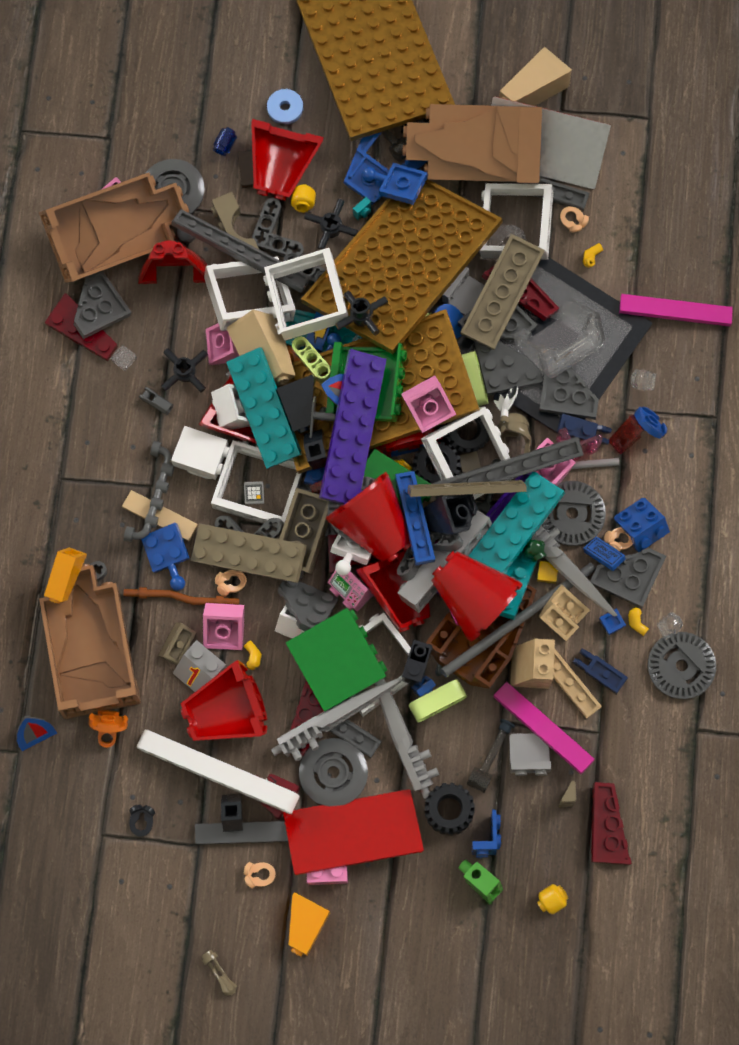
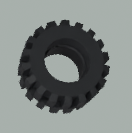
[442,417,490,452]
[413,440,461,483]
[425,782,475,835]

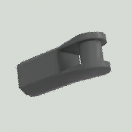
[139,387,173,415]

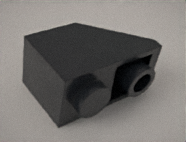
[304,429,328,470]
[402,640,433,687]
[221,794,243,832]

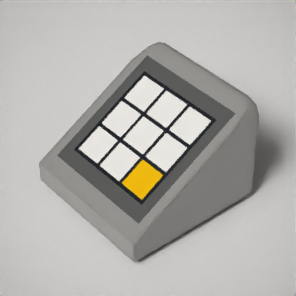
[244,482,264,505]

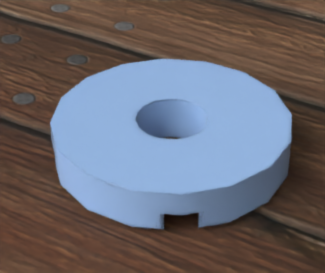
[267,89,303,125]

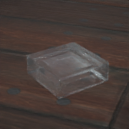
[110,345,137,371]

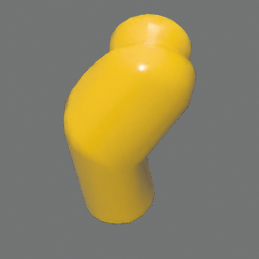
[583,243,603,268]
[628,607,649,636]
[244,640,262,670]

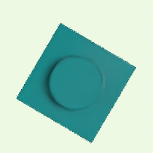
[353,197,372,220]

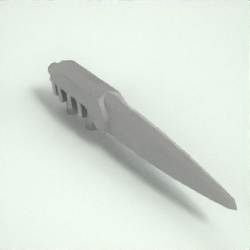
[532,518,617,616]
[271,678,402,761]
[375,678,439,799]

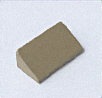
[158,622,197,665]
[558,781,576,807]

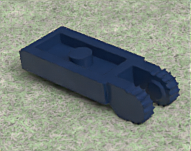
[557,414,612,445]
[572,648,628,695]

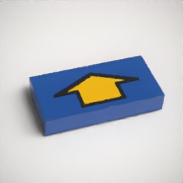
[304,311,331,353]

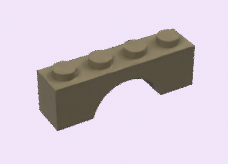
[210,192,259,262]

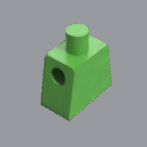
[458,860,503,904]

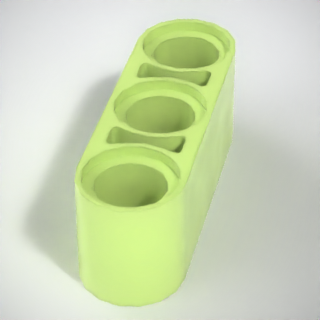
[292,336,331,384]
[462,351,489,406]
[408,679,467,723]

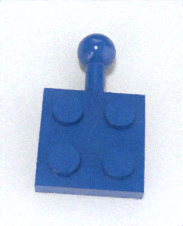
[362,163,428,205]
[141,523,190,591]

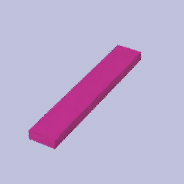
[619,294,733,327]
[493,682,595,774]

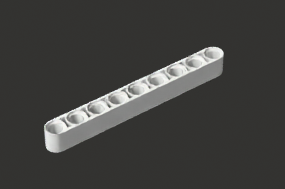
[136,729,300,814]

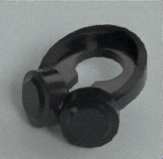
[129,805,155,837]

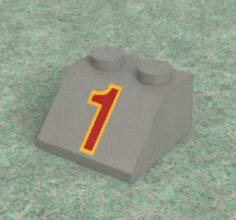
[173,640,227,692]

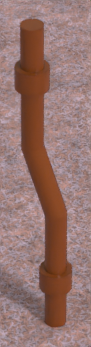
[123,587,239,605]

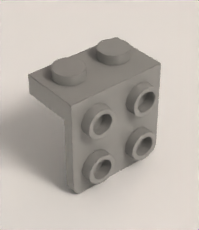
[442,267,485,316]
[509,733,551,776]

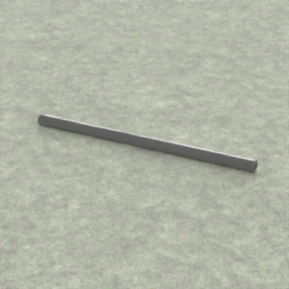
[441,563,596,677]

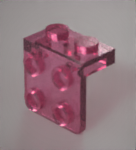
[556,427,603,461]

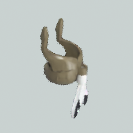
[494,386,531,458]

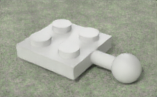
[330,534,372,576]

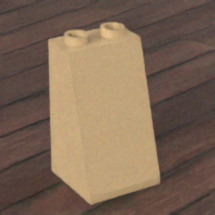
[499,47,572,106]
[227,309,295,388]
[510,639,555,689]

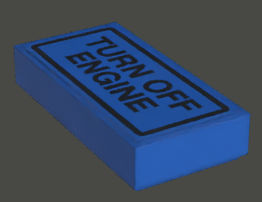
[583,536,626,571]

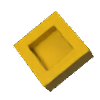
[537,561,558,584]

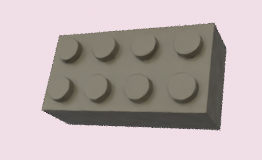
[279,488,329,575]

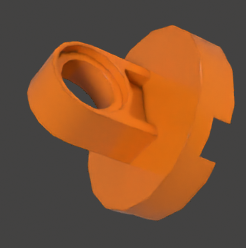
[88,710,128,748]

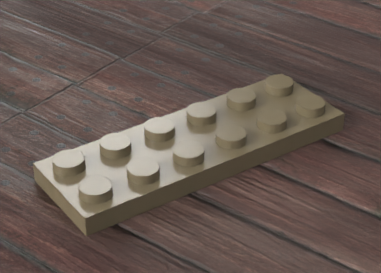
[460,234,545,350]
[190,523,307,583]

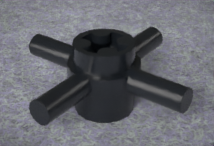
[304,199,358,250]
[335,291,388,336]
[161,348,208,393]

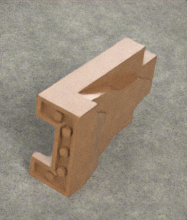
[403,104,542,183]
[39,173,189,283]
[39,564,141,719]

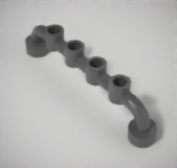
[123,441,174,543]

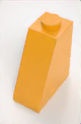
[44,547,87,603]
[289,892,330,957]

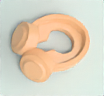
[560,206,589,233]
[604,527,633,551]
[215,570,247,597]
[244,862,276,888]

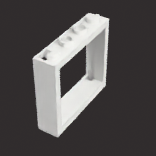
[480,183,554,260]
[263,248,349,340]
[204,257,296,331]
[421,407,513,499]
[211,440,304,527]
[349,612,411,717]

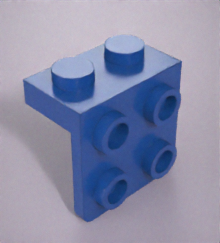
[614,498,670,552]
[472,810,501,858]

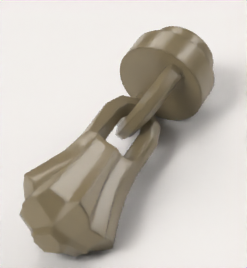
[202,949,237,996]

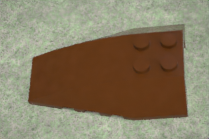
[426,585,537,689]

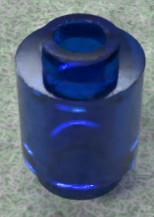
[213,127,237,156]

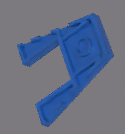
[343,131,428,205]

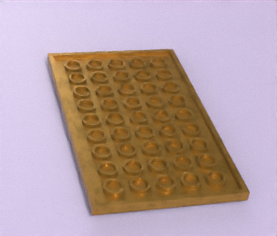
[296,0,455,141]
[301,179,503,354]
[278,309,480,474]

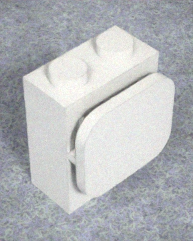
[171,426,230,480]

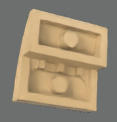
[539,585,590,641]

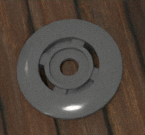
[145,159,205,214]
[542,481,606,546]
[648,632,716,699]
[299,738,368,806]

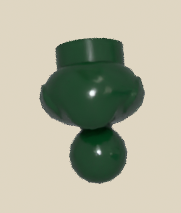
[523,538,546,563]

